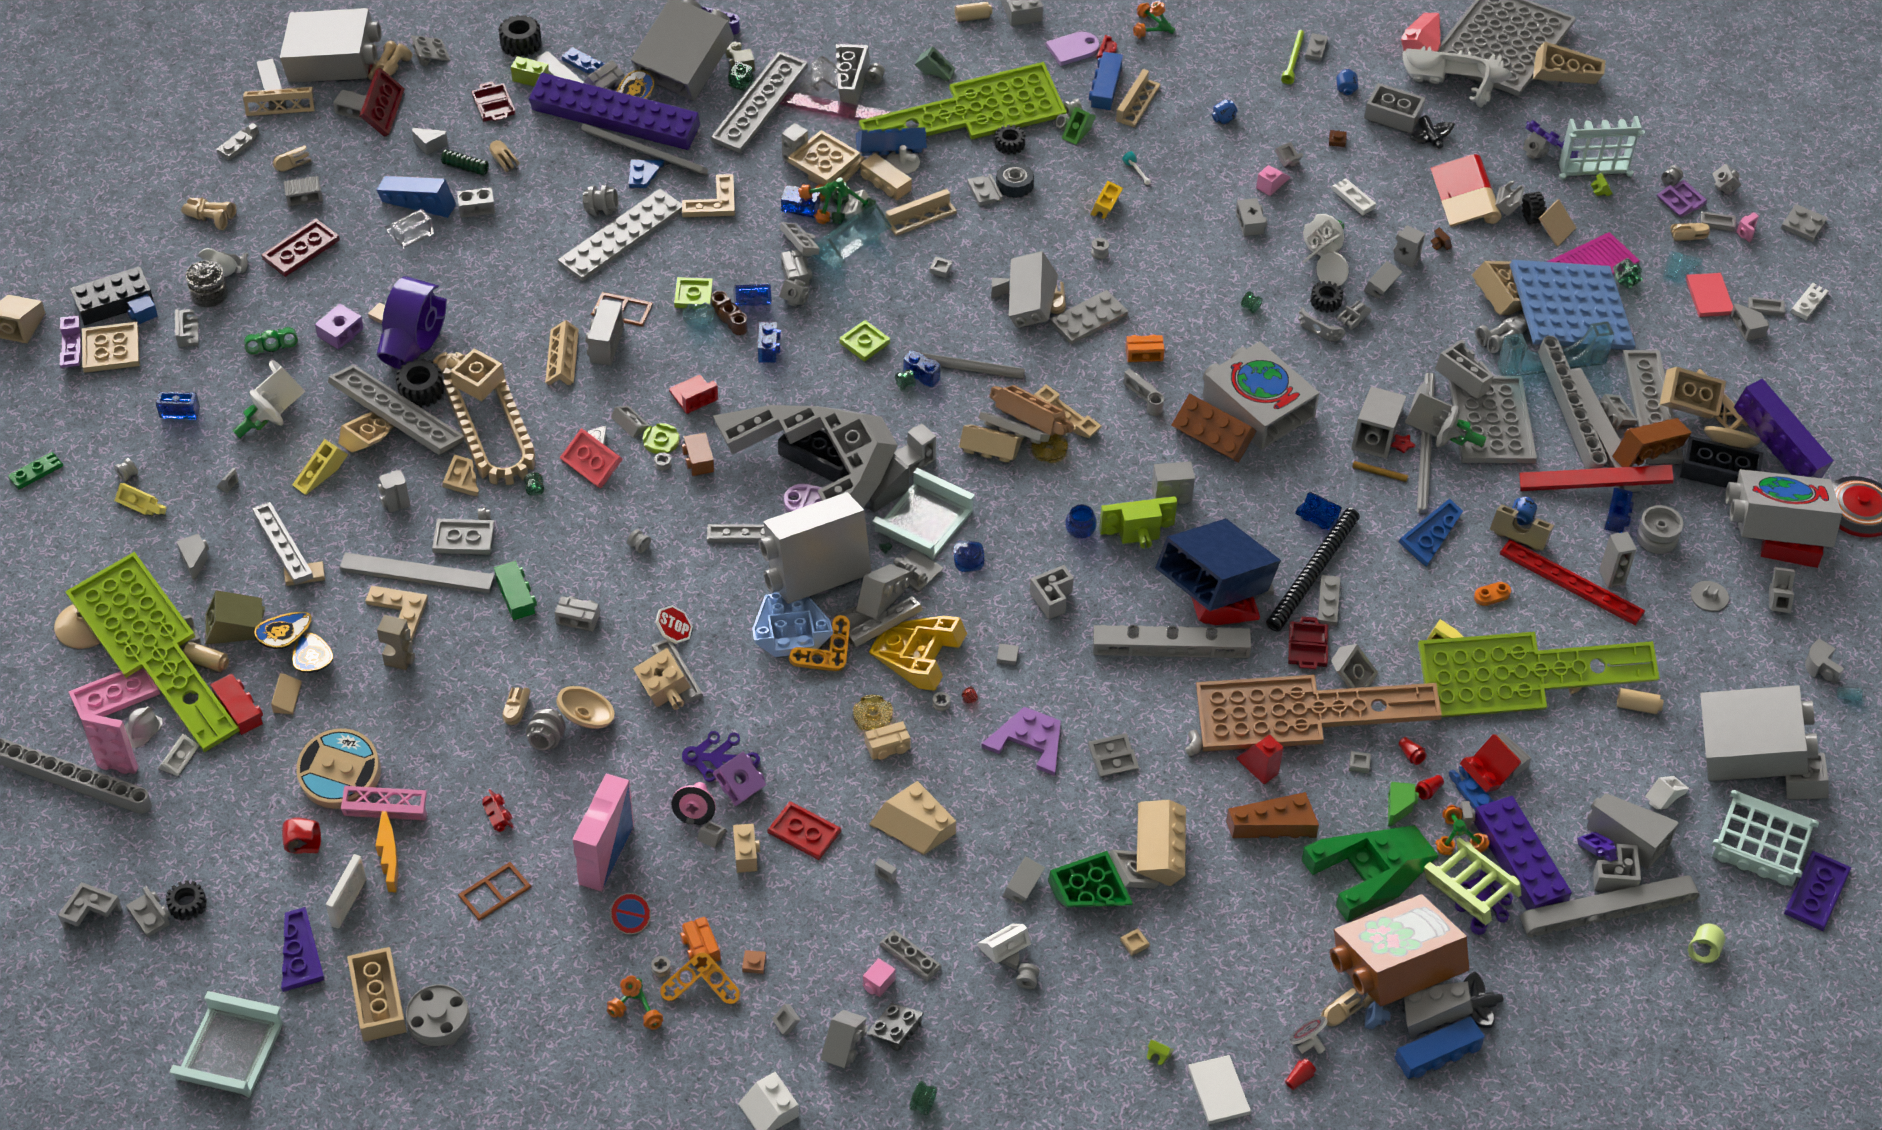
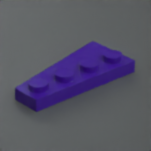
[281,907,325,992]

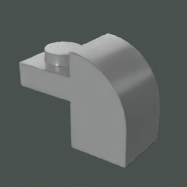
[1769,567,1795,613]
[1805,638,1844,684]

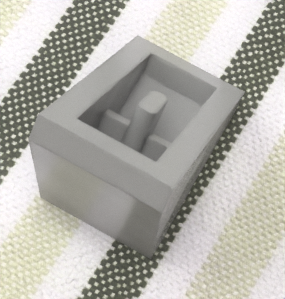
[412,128,448,155]

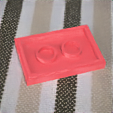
[1685,273,1733,317]
[560,428,623,489]

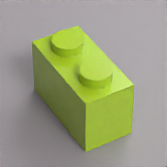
[511,56,549,87]

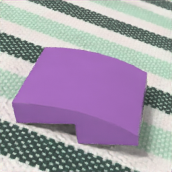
[1657,180,1707,217]

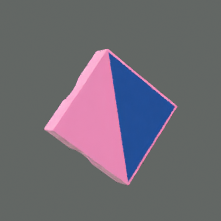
[572,773,634,892]

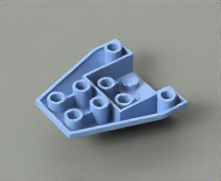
[752,593,833,657]

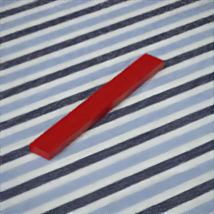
[1519,465,1673,491]
[1500,539,1645,626]

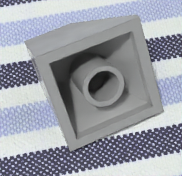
[1331,644,1378,688]

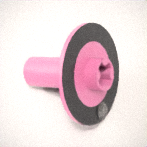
[671,782,716,825]

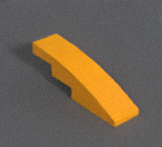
[376,811,398,892]

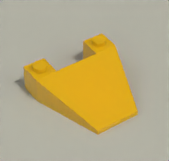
[869,616,967,691]

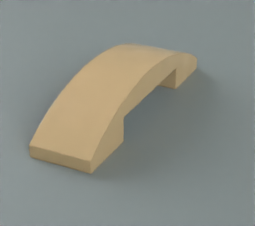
[1034,384,1102,438]

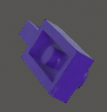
[1577,831,1618,862]

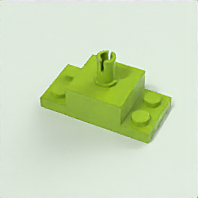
[1099,496,1177,549]

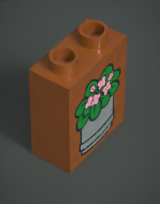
[1330,894,1470,1007]

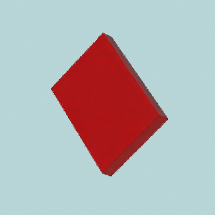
[767,801,841,860]

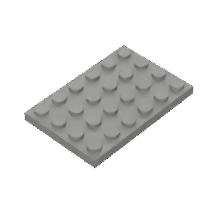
[1448,376,1537,463]

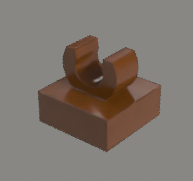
[1431,227,1452,250]

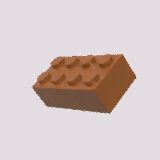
[1171,393,1257,463]

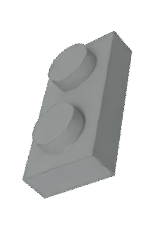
[1305,33,1328,61]

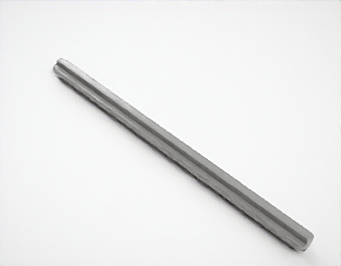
[1417,372,1435,514]

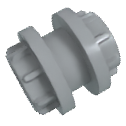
[583,184,619,216]
[526,709,566,750]

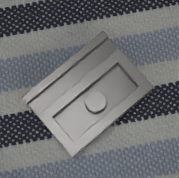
[968,174,1003,206]

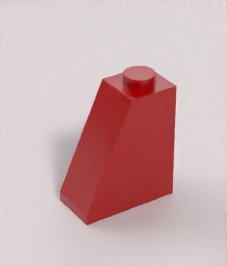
[1236,734,1284,784]

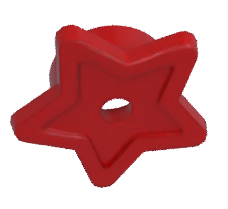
[1391,434,1415,453]

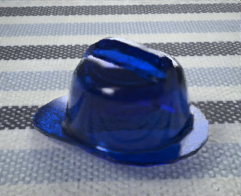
[953,540,985,572]

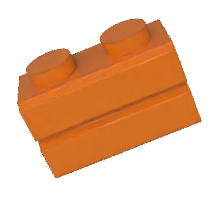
[1125,334,1164,362]
[680,917,721,968]

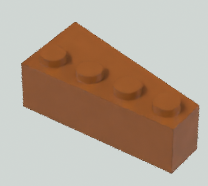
[1612,418,1692,467]
[1226,792,1319,838]

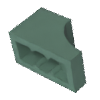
[914,46,956,81]

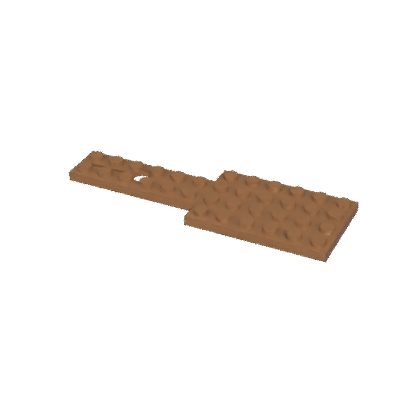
[1196,675,1442,751]

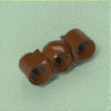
[712,291,747,335]

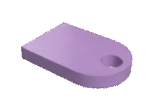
[1046,32,1099,66]
[784,484,822,512]

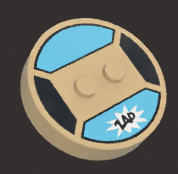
[296,729,381,809]

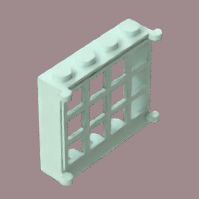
[1559,116,1645,180]
[1712,790,1819,886]

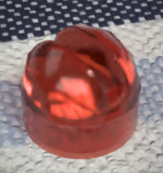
[961,686,978,703]

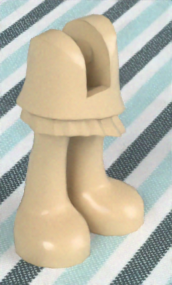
[368,41,413,80]
[181,197,237,230]

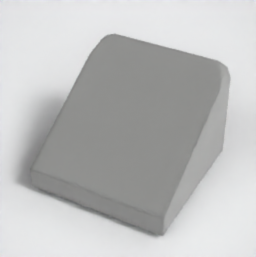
[991,278,1010,299]
[217,468,239,492]
[697,821,727,848]

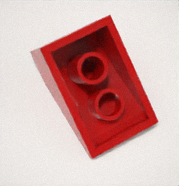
[1191,597,1260,625]

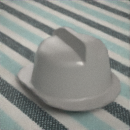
[125,706,163,748]

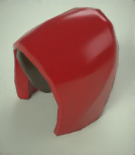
[282,817,321,854]

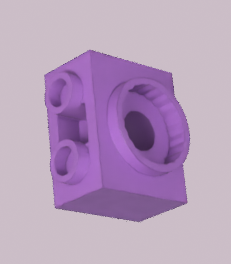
[315,304,364,350]
[713,751,767,806]

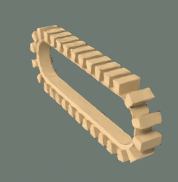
[443,354,535,485]

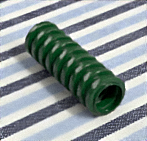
[441,149,489,176]

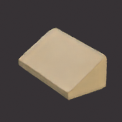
[271,673,302,714]

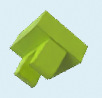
[1591,173,1613,196]
[1147,1039,1174,1065]

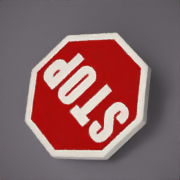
[655,605,693,644]

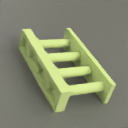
[1424,837,1521,925]

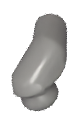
[1185,730,1203,756]

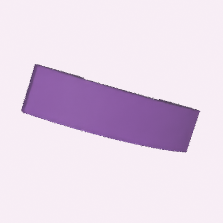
[60,315,82,368]

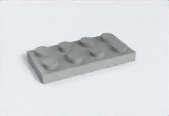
[1050,290,1128,345]

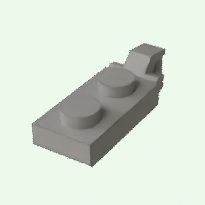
[217,123,259,160]

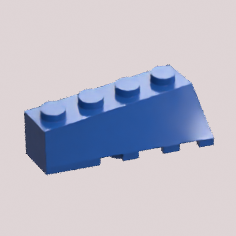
[855,127,927,156]

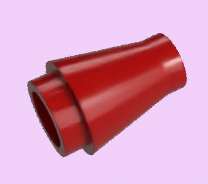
[1398,737,1427,765]
[1415,775,1444,800]
[1285,1058,1316,1090]

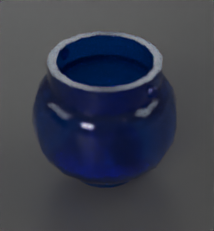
[1065,504,1097,539]

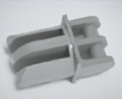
[1337,300,1372,330]

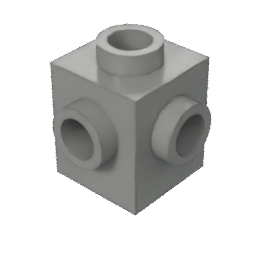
[1522,131,1551,159]
[1712,164,1742,194]
[779,279,810,306]

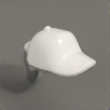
[198,248,249,277]

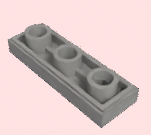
[880,929,941,982]

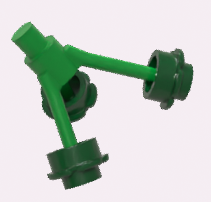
[830,178,877,224]

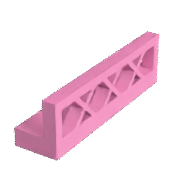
[341,786,427,820]

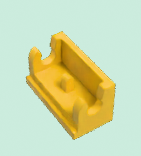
[1090,181,1123,219]

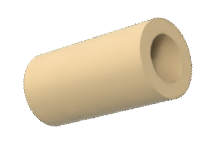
[955,2,992,22]
[183,642,229,672]
[1617,688,1664,714]

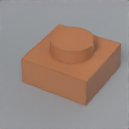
[742,950,766,974]

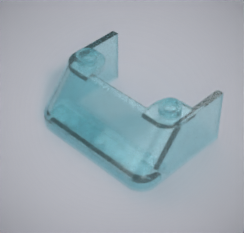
[812,204,892,270]

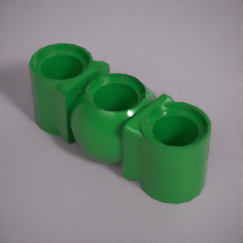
[244,327,298,355]

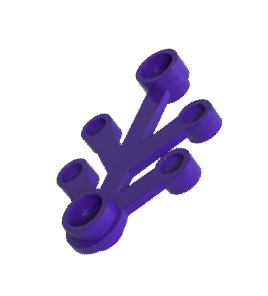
[1525,120,1579,158]
[682,731,761,782]
[1455,869,1513,935]

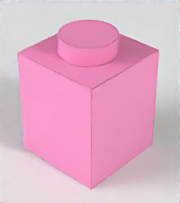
[863,958,896,997]

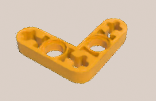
[789,615,850,671]
[660,953,741,1004]

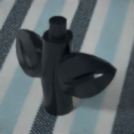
[1410,115,1455,149]
[1464,971,1504,1028]

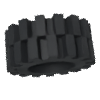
[995,125,1026,155]
[1521,192,1547,225]
[1310,281,1343,313]
[166,880,207,921]

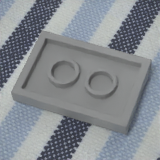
[432,519,495,555]

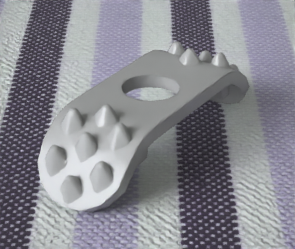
[1298,307,1345,341]

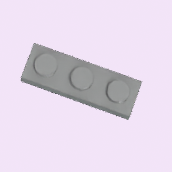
[1317,575,1340,626]

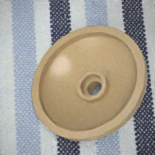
[1704,426,1761,449]
[54,604,100,649]
[556,686,615,729]

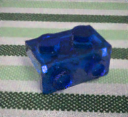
[1295,492,1342,530]

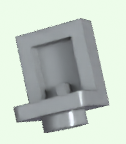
[1275,142,1304,167]

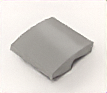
[1088,733,1139,777]

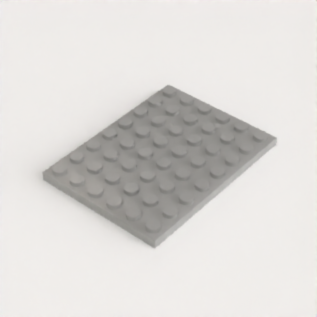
[1438,0,1576,96]

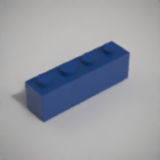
[1089,52,1123,110]
[1394,1016,1485,1079]

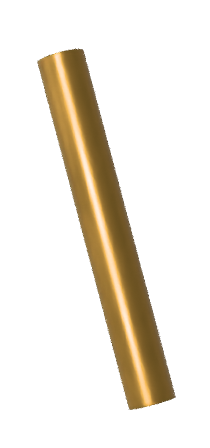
[1352,461,1408,482]

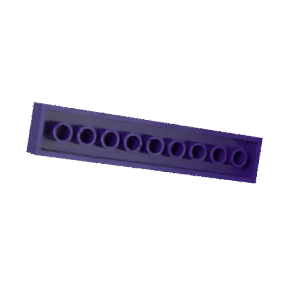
[529,72,701,150]

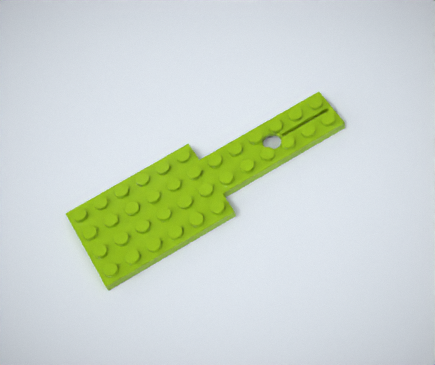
[859,62,1067,140]
[65,552,239,753]
[1418,632,1660,718]

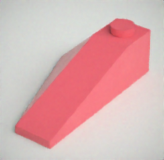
[1401,13,1441,52]

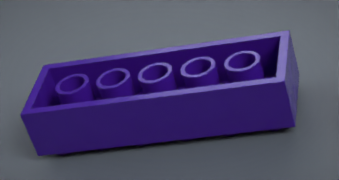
[1734,378,1834,478]
[1473,795,1572,911]

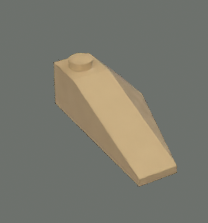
[338,411,394,453]

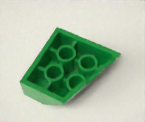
[1048,851,1133,907]

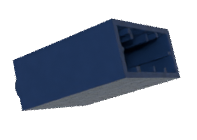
[1155,518,1281,611]

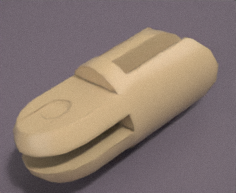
[489,140,520,172]
[273,145,311,172]
[1670,223,1710,241]
[1050,282,1066,314]
[503,687,531,725]
[1321,988,1365,1026]

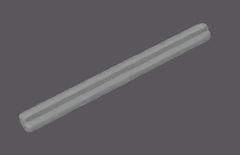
[918,353,1025,379]

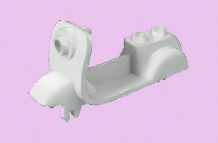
[1403,46,1512,108]

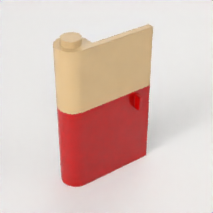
[1430,154,1501,226]

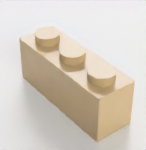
[861,153,912,200]

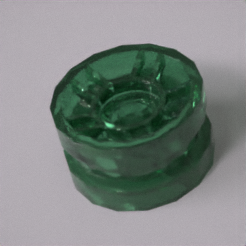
[909,1081,938,1116]

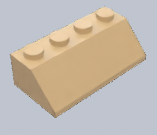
[1137,800,1186,886]

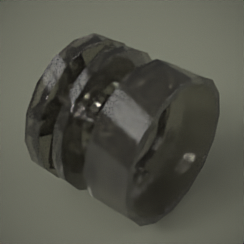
[185,260,228,308]

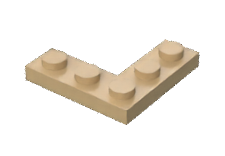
[682,174,735,217]
[365,586,428,641]

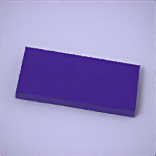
[1783,850,1852,931]

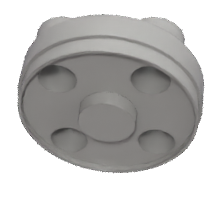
[406,984,470,1046]

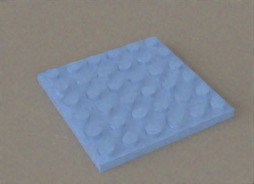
[1510,260,1636,350]

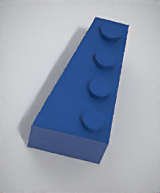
[376,176,456,218]

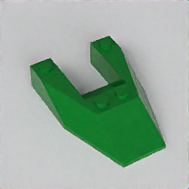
[1301,825,1438,922]

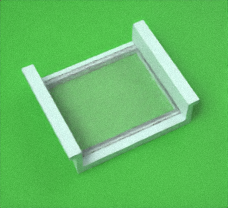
[872,468,975,560]
[169,991,283,1098]

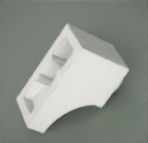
[1645,776,1689,810]

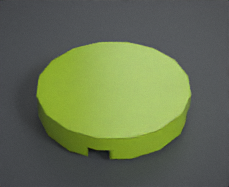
[642,423,680,454]

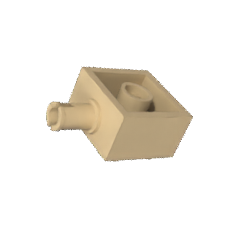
[446,349,505,401]
[633,648,691,710]

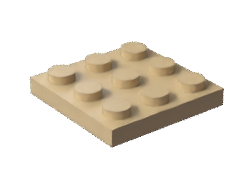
[788,130,860,184]
[82,322,140,373]

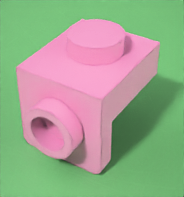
[1736,212,1759,242]

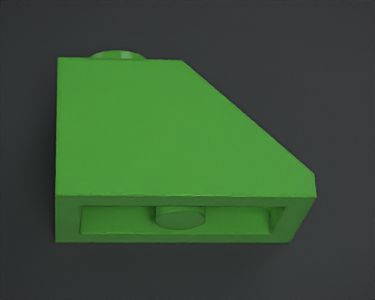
[1062,107,1096,145]
[1388,782,1419,826]

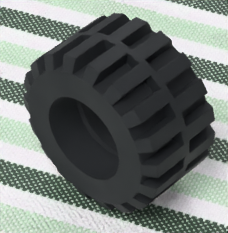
[498,15,542,57]
[396,359,444,408]

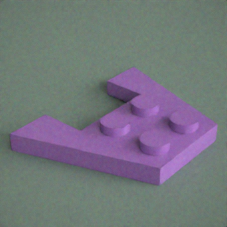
[981,707,1061,776]

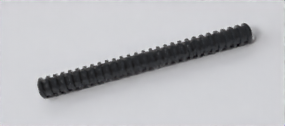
[1266,508,1360,632]

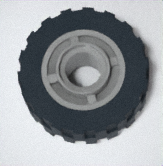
[996,163,1034,198]

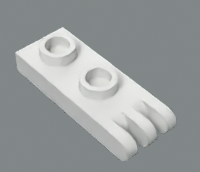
[1332,179,1376,215]
[1790,283,1829,320]

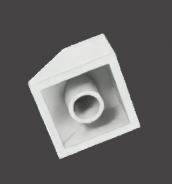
[738,1072,799,1130]

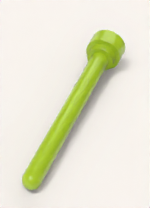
[1281,30,1304,85]

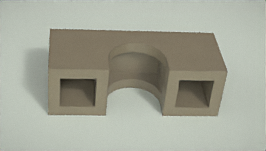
[1490,504,1554,551]
[377,615,415,670]

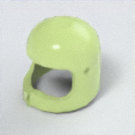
[1688,924,1725,963]

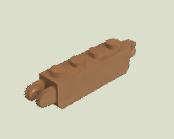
[989,385,1074,436]

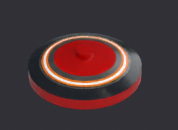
[1832,476,1882,538]

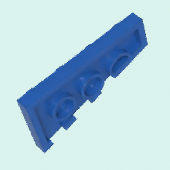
[1399,499,1463,567]

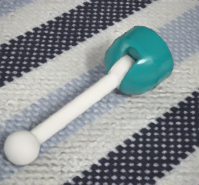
[1122,151,1151,185]

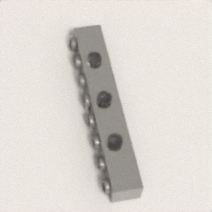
[1093,624,1251,658]

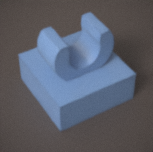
[1365,1001,1391,1029]

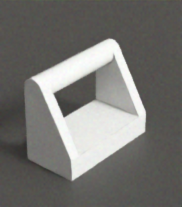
[977,924,1031,963]

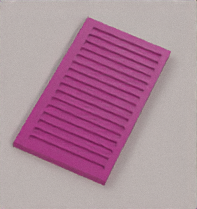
[1547,232,1640,275]

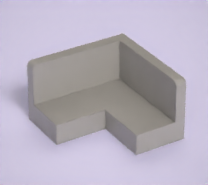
[1785,753,1829,800]
[58,882,122,929]

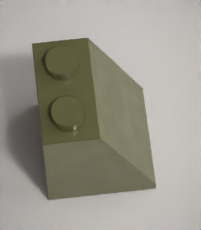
[205,590,265,645]

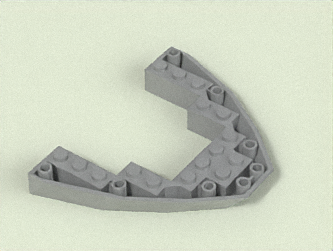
[713,405,898,508]

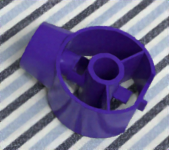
[376,276,447,369]

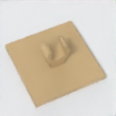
[1539,199,1576,247]

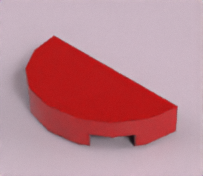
[1097,35,1117,60]

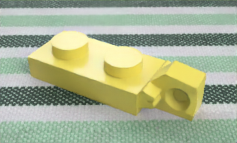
[114,483,167,516]

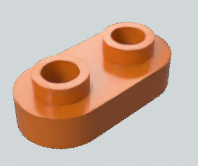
[1474,582,1511,606]

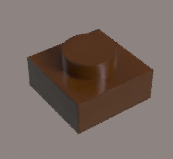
[1328,130,1347,147]

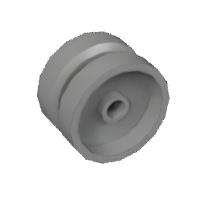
[1636,505,1684,554]

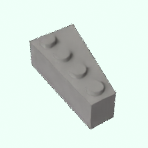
[836,44,870,105]

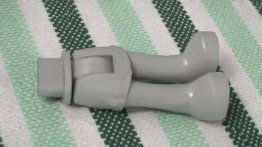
[1475,314,1529,353]

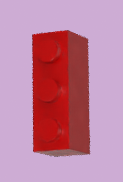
[1760,539,1824,568]
[210,674,263,735]

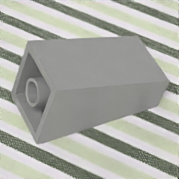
[1009,251,1058,328]
[1351,387,1406,459]
[1587,793,1679,870]

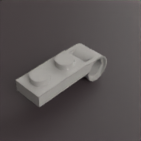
[1123,369,1164,416]

